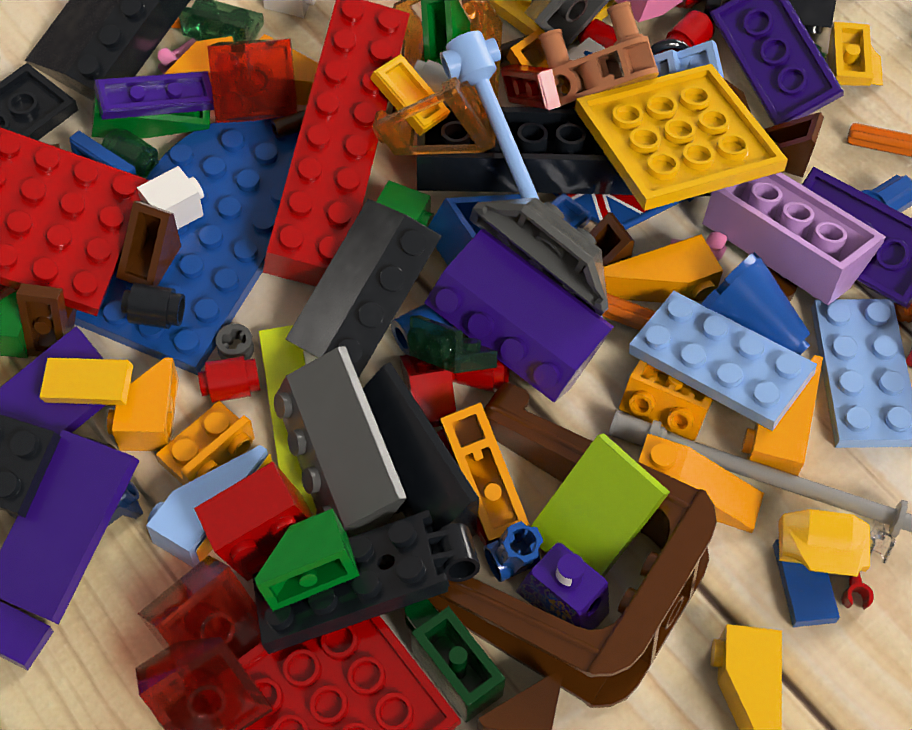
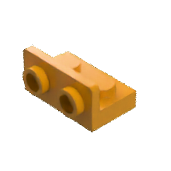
[619,360,714,441]
[156,401,255,485]

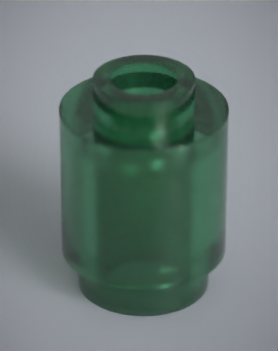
[101,129,159,178]

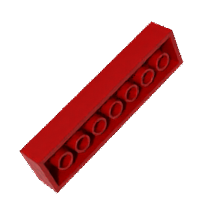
[262,0,410,287]

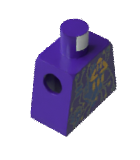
[516,542,609,630]

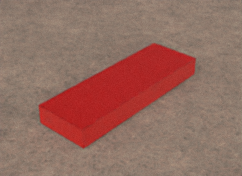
[500,64,561,110]

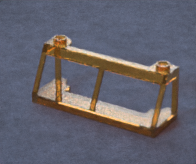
[373,0,503,155]

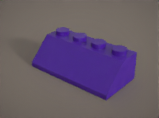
[424,229,614,403]

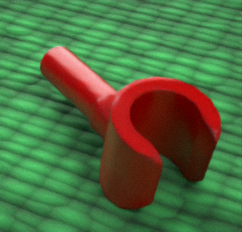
[841,572,874,610]

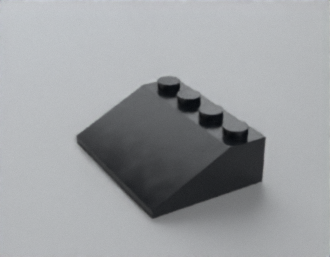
[25,0,190,101]

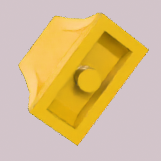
[828,22,883,86]
[778,509,870,577]

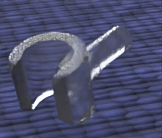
[870,520,896,563]

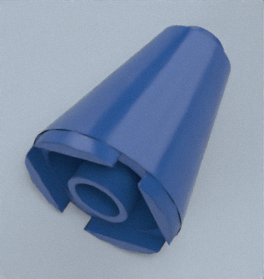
[701,252,810,355]

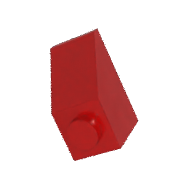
[399,350,456,427]

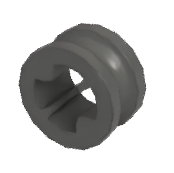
[216,324,254,360]

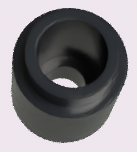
[121,283,185,329]

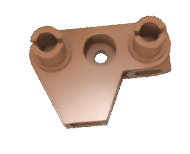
[538,1,659,108]

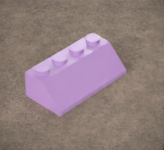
[702,172,886,305]

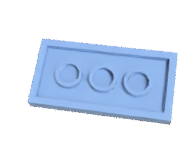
[629,290,817,431]
[811,299,912,448]

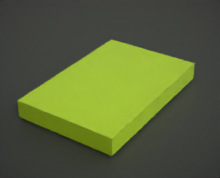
[530,433,670,577]

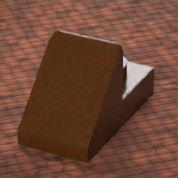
[16,283,77,357]

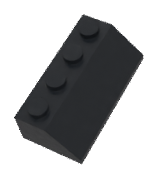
[285,199,441,378]
[363,362,479,537]

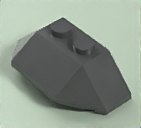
[469,197,608,316]

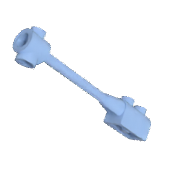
[440,31,608,318]

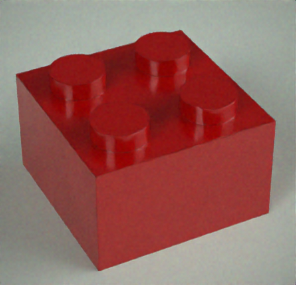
[194,462,313,582]

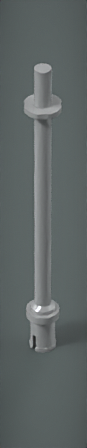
[608,411,912,538]

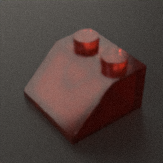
[207,38,298,123]
[138,555,261,688]

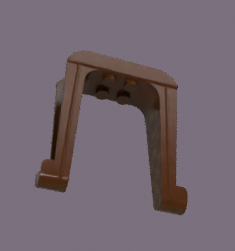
[380,383,717,708]

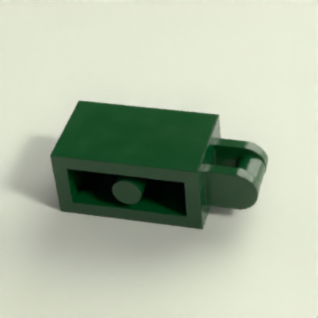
[405,599,506,723]

